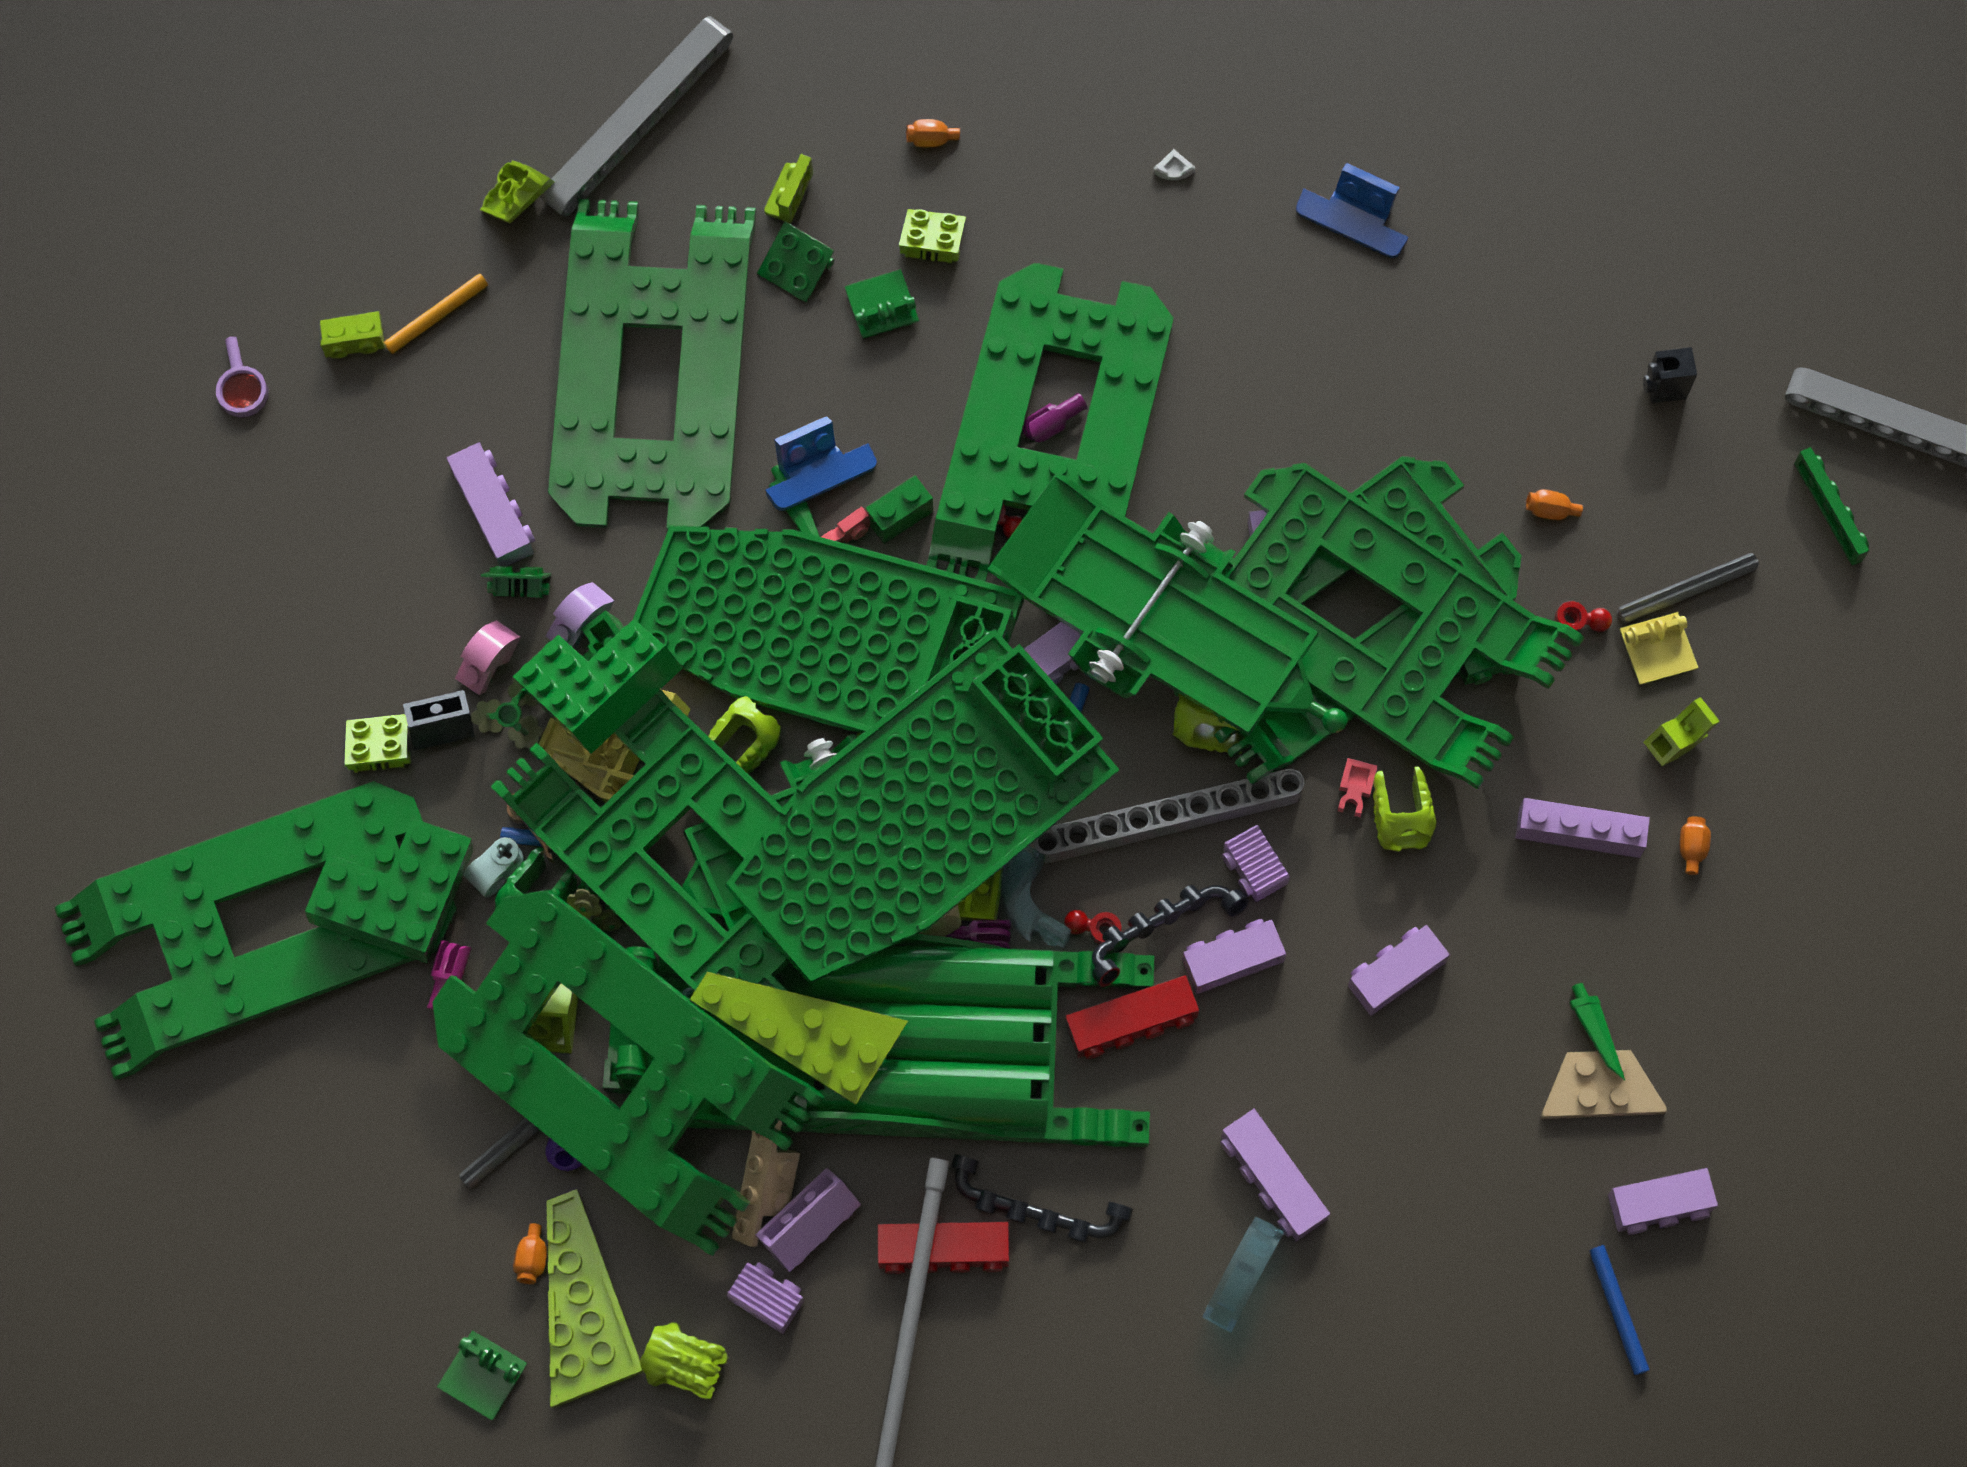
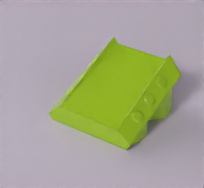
[480,160,555,224]

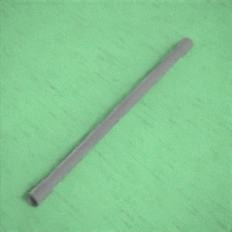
[875,1158,949,1467]

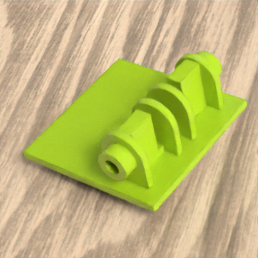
[899,209,966,263]
[345,714,411,773]

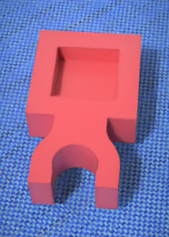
[821,506,870,543]
[1337,758,1378,817]

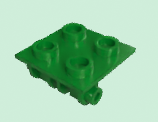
[757,221,835,303]
[844,269,919,339]
[481,566,551,598]
[437,1330,528,1421]

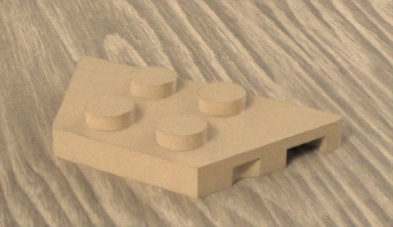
[1541,1050,1667,1119]

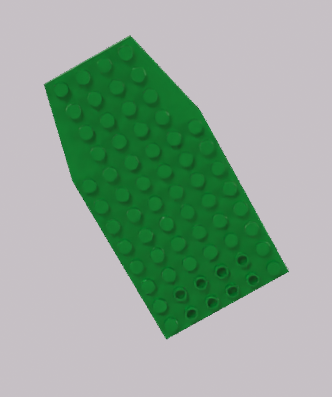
[633,526,1025,734]
[725,628,1120,984]

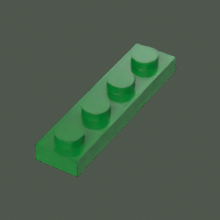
[1794,447,1870,566]

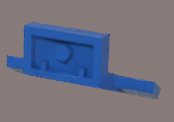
[1296,163,1409,258]
[766,416,877,511]

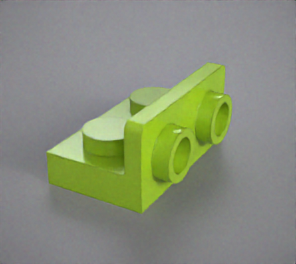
[764,154,813,223]
[320,311,385,358]

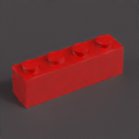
[1065,975,1199,1059]
[878,1222,1009,1274]

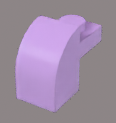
[545,582,615,650]

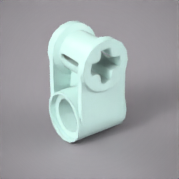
[464,837,524,898]

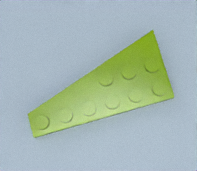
[690,972,908,1105]
[547,1189,643,1409]

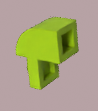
[1643,697,1720,766]

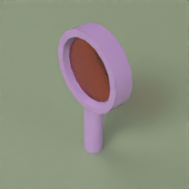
[216,337,268,417]

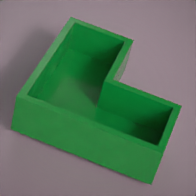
[513,619,683,754]
[305,818,473,964]

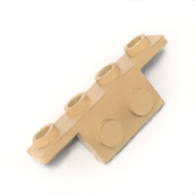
[732,1120,800,1247]

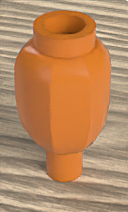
[906,119,960,148]
[1525,489,1583,520]
[1679,816,1711,875]
[513,1223,547,1284]

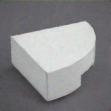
[1154,149,1195,180]

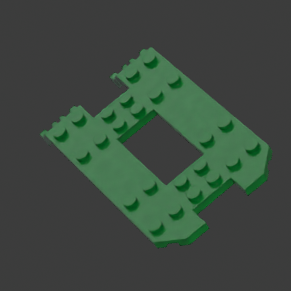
[548,199,756,531]
[926,263,1174,582]
[1214,456,1522,785]
[1208,463,1585,789]
[490,689,790,992]
[54,781,457,1080]
[433,890,824,1256]

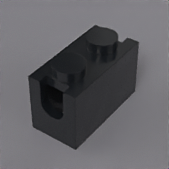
[1643,347,1698,403]
[403,690,475,751]

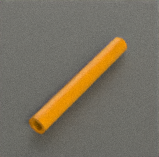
[383,273,488,354]

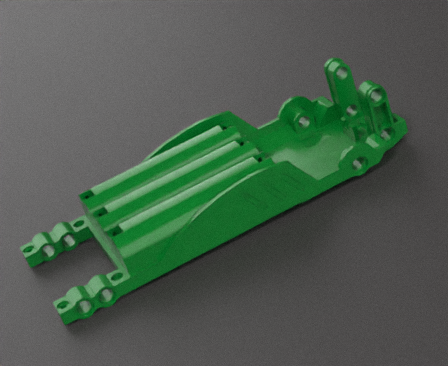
[603,934,1154,1147]

